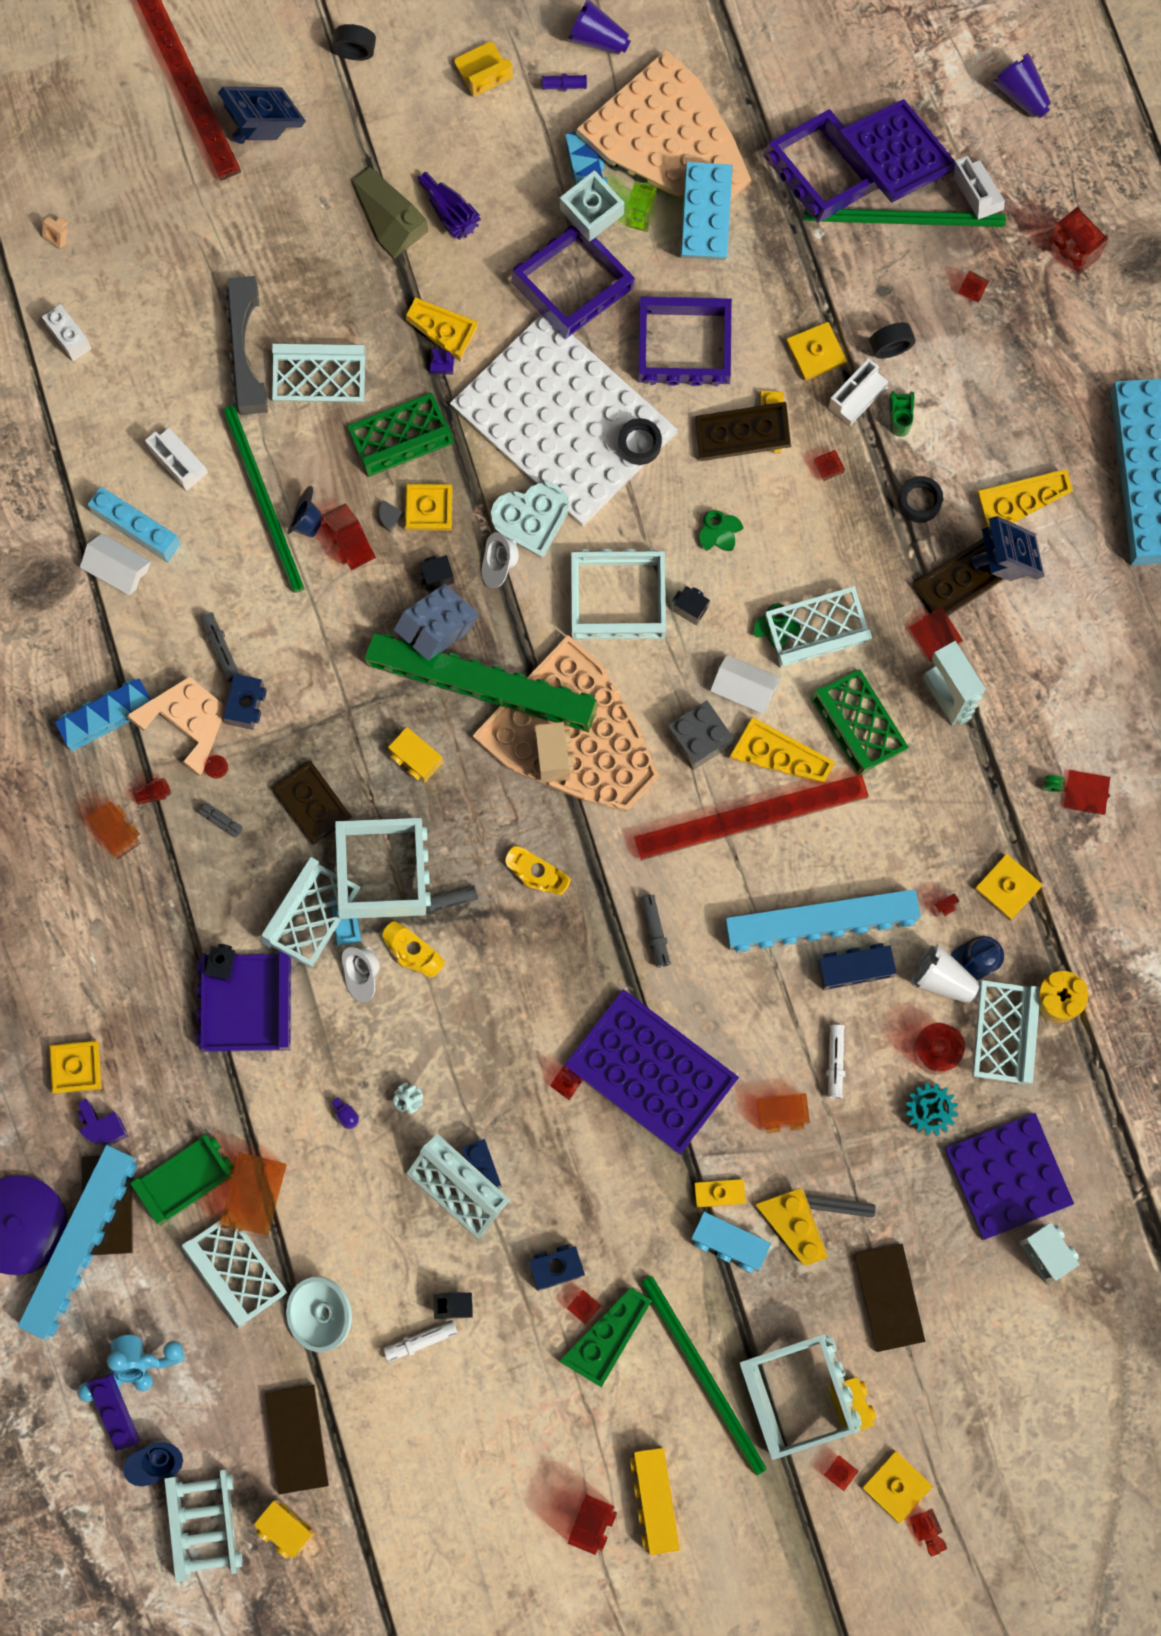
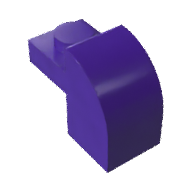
[77,1099,129,1146]

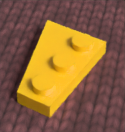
[406,297,478,362]
[756,1187,829,1266]

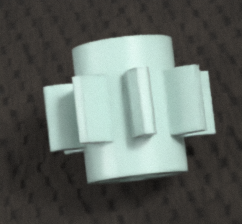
[393,1082,423,1115]

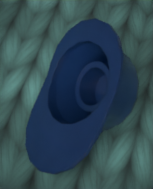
[287,486,322,537]
[951,936,1004,980]
[123,1439,183,1487]

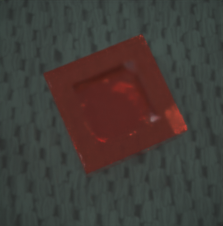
[958,270,990,303]
[814,450,845,481]
[931,893,960,917]
[550,1065,583,1100]
[567,1290,601,1325]
[823,1455,859,1491]

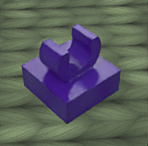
[430,349,455,375]

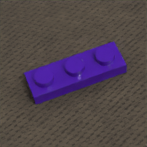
[87,1373,140,1451]

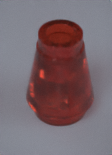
[134,777,171,805]

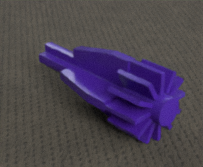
[417,172,481,240]

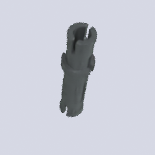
[200,612,241,682]
[408,885,478,919]
[640,895,671,968]

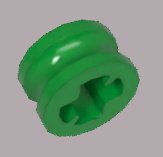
[1042,775,1065,792]

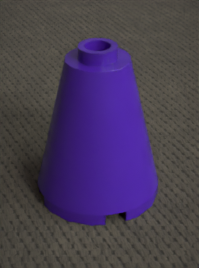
[567,0,631,55]
[993,53,1051,119]

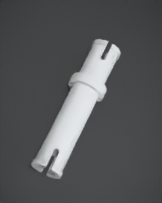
[826,1025,846,1099]
[383,1320,458,1363]

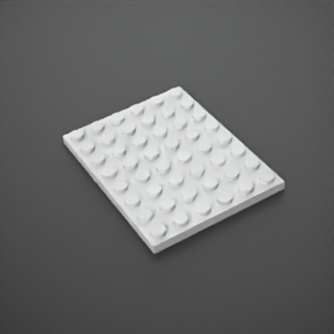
[450,315,678,527]

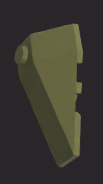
[353,167,428,259]

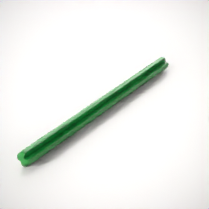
[804,208,1006,227]
[223,406,304,593]
[642,1276,767,1476]

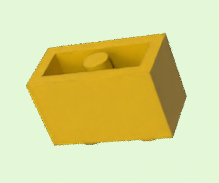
[388,727,444,783]
[827,1377,877,1430]

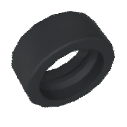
[332,24,376,61]
[869,322,916,359]
[618,418,662,465]
[898,476,944,523]

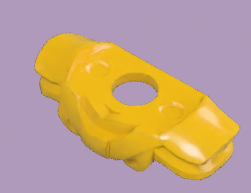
[505,845,571,895]
[382,921,445,977]

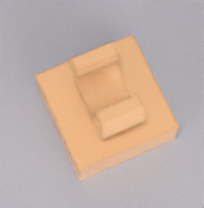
[42,217,68,249]

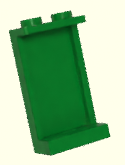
[130,1133,235,1226]

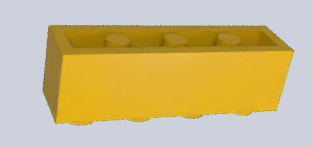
[630,1448,680,1555]

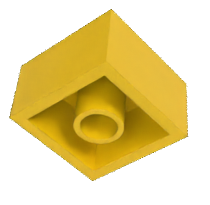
[254,1499,317,1559]

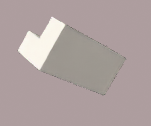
[954,156,1005,219]
[828,358,889,427]
[145,428,208,491]
[80,534,151,595]
[711,655,780,714]

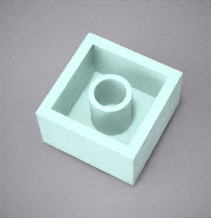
[560,170,624,242]
[1019,1223,1080,1284]

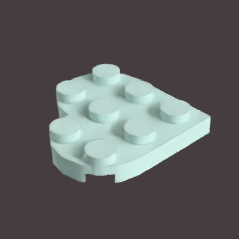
[491,482,569,558]

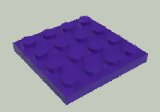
[836,99,955,203]
[945,1113,1074,1240]

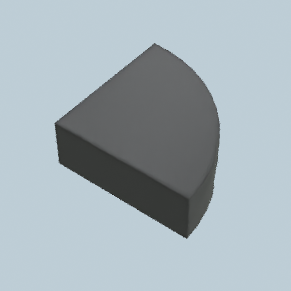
[379,500,403,533]

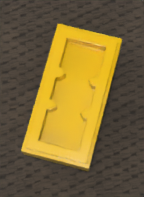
[695,1179,746,1208]

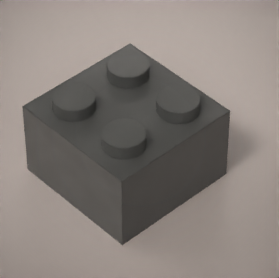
[667,700,734,770]

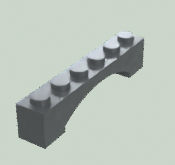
[225,276,268,415]

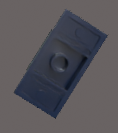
[218,87,306,144]
[971,516,1045,581]

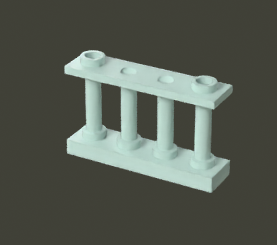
[165,1469,243,1582]

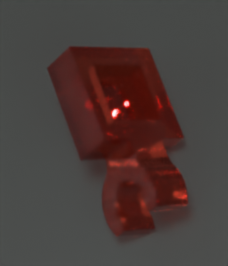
[908,1508,947,1557]

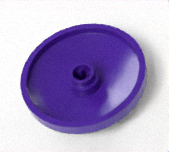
[0,1176,68,1275]

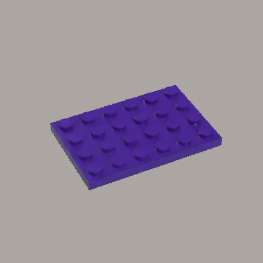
[564,989,739,1155]

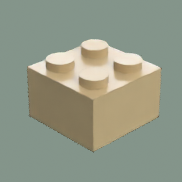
[535,722,574,783]

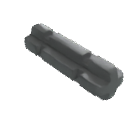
[199,803,243,838]

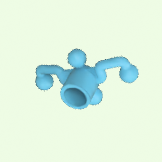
[77,1335,185,1402]

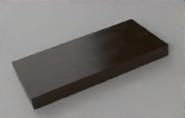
[695,402,792,461]
[912,538,1006,622]
[82,1154,134,1256]
[854,1244,926,1352]
[265,1385,329,1495]

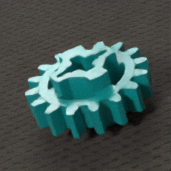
[905,1083,959,1137]

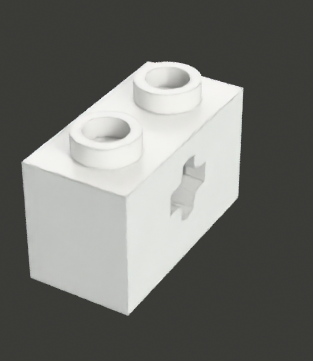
[42,304,92,361]

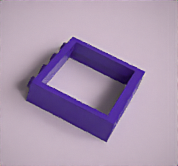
[763,109,879,223]
[511,225,635,340]
[638,296,732,387]

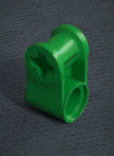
[889,391,915,437]

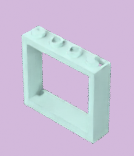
[571,549,666,640]
[335,818,431,919]
[740,1333,862,1460]

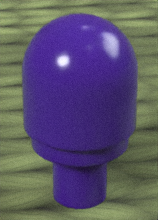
[331,1097,359,1129]

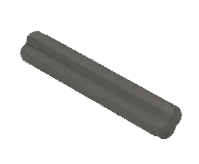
[805,1195,876,1218]

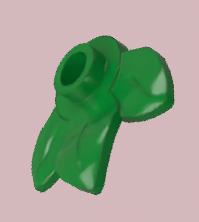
[699,510,744,551]
[754,603,801,648]

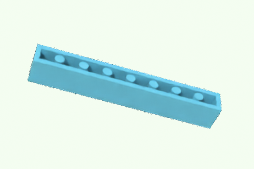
[725,889,921,953]
[17,1145,138,1340]

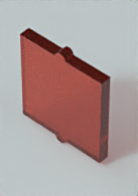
[909,607,963,662]
[1063,770,1111,815]

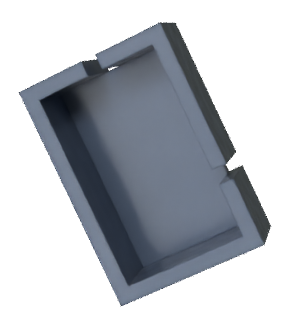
[394,584,479,661]

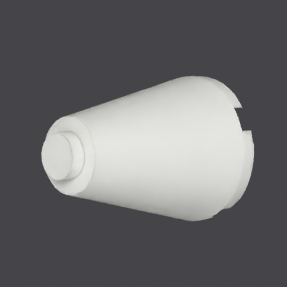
[911,944,980,1004]

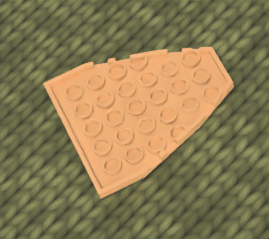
[576,49,751,202]
[473,635,659,812]

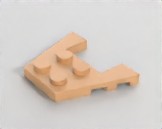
[127,677,226,776]

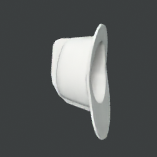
[481,532,519,588]
[342,947,380,1002]

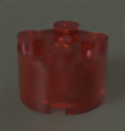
[913,1022,965,1075]

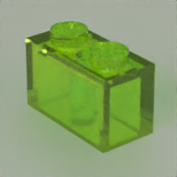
[626,182,657,232]

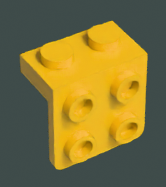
[455,42,513,97]

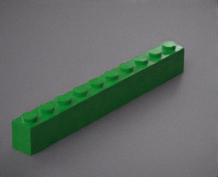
[364,633,598,733]

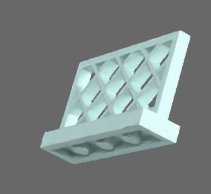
[272,344,366,403]
[765,586,872,668]
[261,857,360,968]
[972,980,1040,1086]
[407,1134,510,1239]
[182,1213,288,1329]

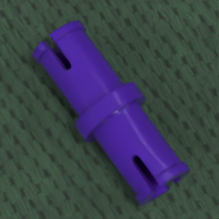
[541,73,587,92]

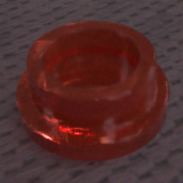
[204,755,229,779]

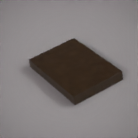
[272,761,352,845]

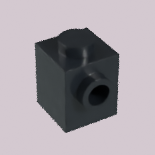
[418,555,455,591]
[672,586,710,626]
[205,944,237,982]
[433,1292,473,1319]

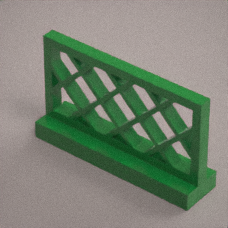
[347,393,454,477]
[810,669,909,777]

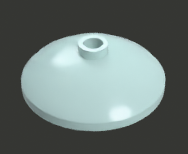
[286,1276,352,1352]

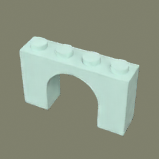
[923,641,986,726]

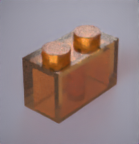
[87,801,141,860]
[756,1093,810,1134]

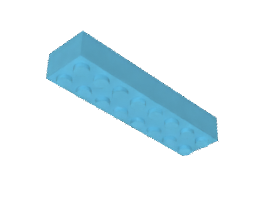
[1110,379,1161,566]

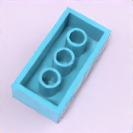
[680,162,733,260]

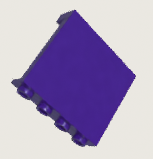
[196,951,291,1052]

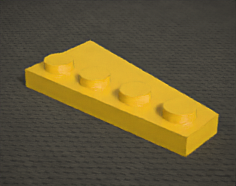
[977,469,1073,527]
[729,717,836,784]

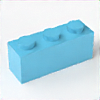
[691,1212,772,1274]

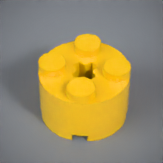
[1038,971,1088,1023]

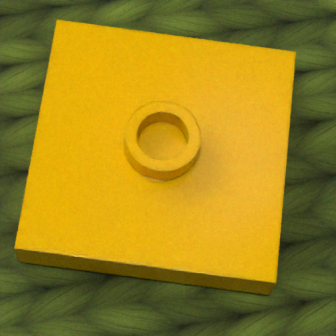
[786,322,847,381]
[405,484,453,531]
[975,854,1043,921]
[49,1040,102,1094]
[862,1451,933,1524]

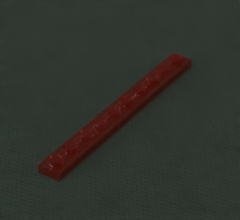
[136,0,241,181]
[634,774,869,861]

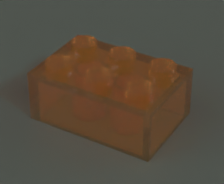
[220,1152,287,1239]

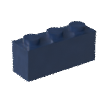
[818,943,897,991]

